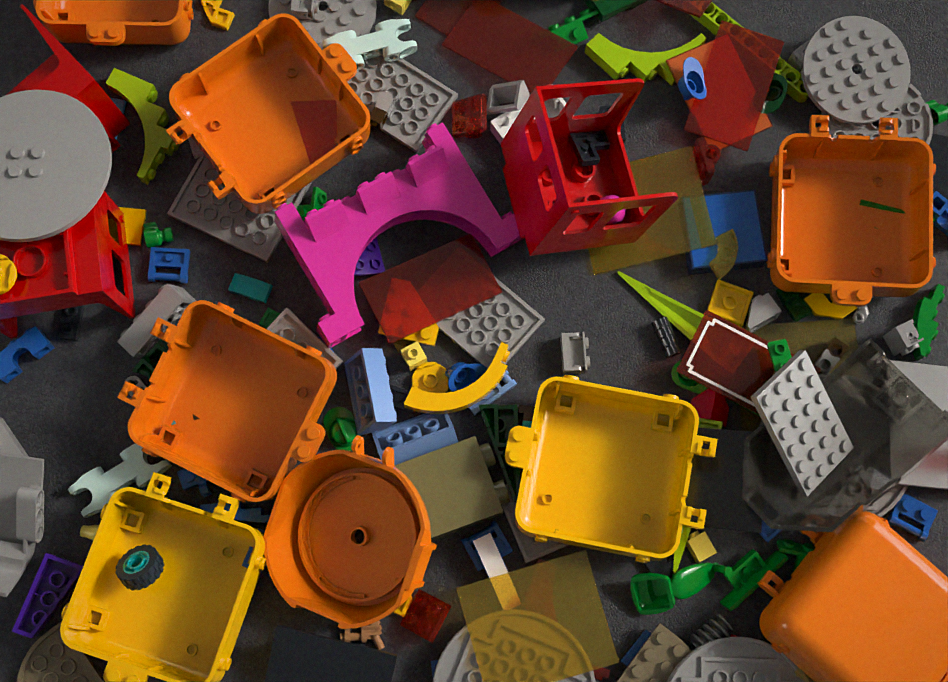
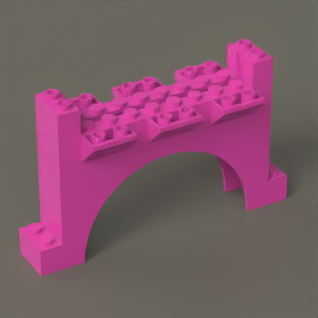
[274,122,522,348]

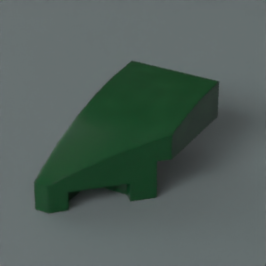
[776,289,812,322]

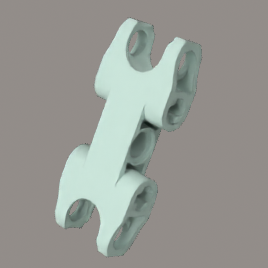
[322,19,417,71]
[68,444,172,518]

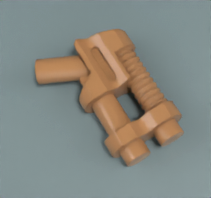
[340,620,385,650]

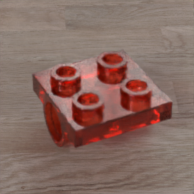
[452,93,487,138]
[689,137,721,186]
[400,589,452,643]

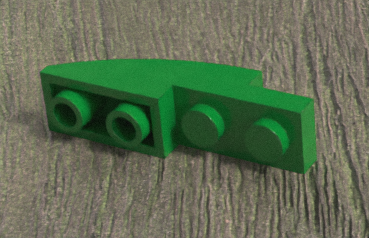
[912,284,945,361]

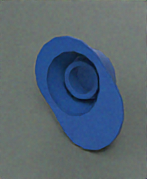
[678,57,707,100]
[445,362,488,392]

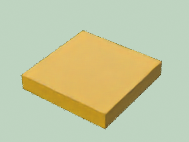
[108,207,147,246]
[706,279,754,327]

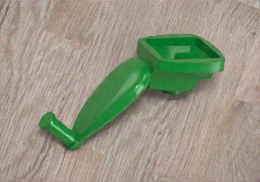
[631,562,733,615]

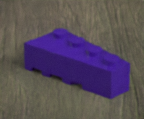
[12,553,83,639]

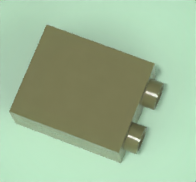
[394,436,510,541]

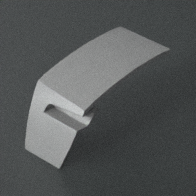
[0,453,44,597]

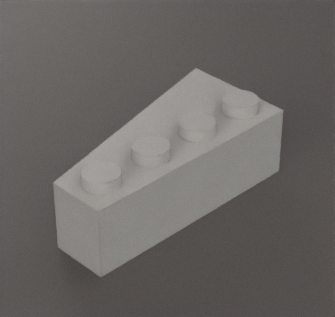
[117,284,196,358]

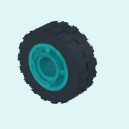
[115,544,164,591]

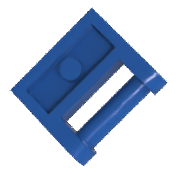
[148,247,190,284]
[887,493,938,542]
[461,520,513,571]

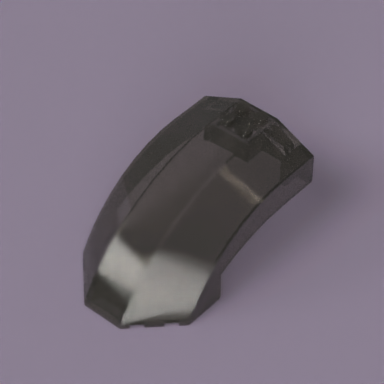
[742,338,948,532]

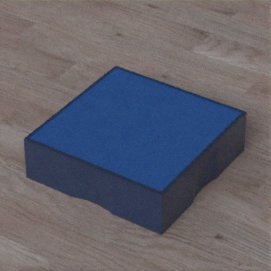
[677,189,768,275]

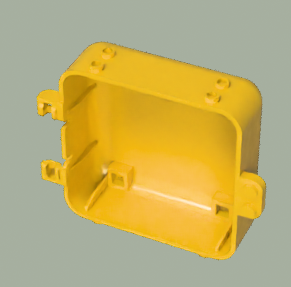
[505,375,718,563]
[60,472,266,682]

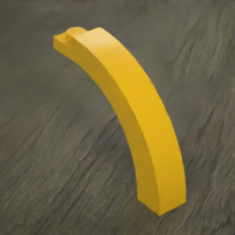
[404,342,510,414]

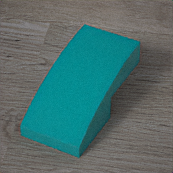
[228,273,273,303]

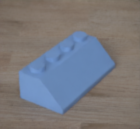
[344,348,397,435]
[372,413,458,465]

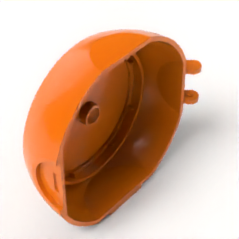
[263,435,437,629]

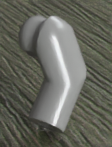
[853,305,869,324]

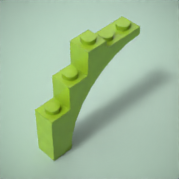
[584,33,706,86]
[106,68,180,185]

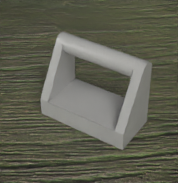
[486,80,530,115]

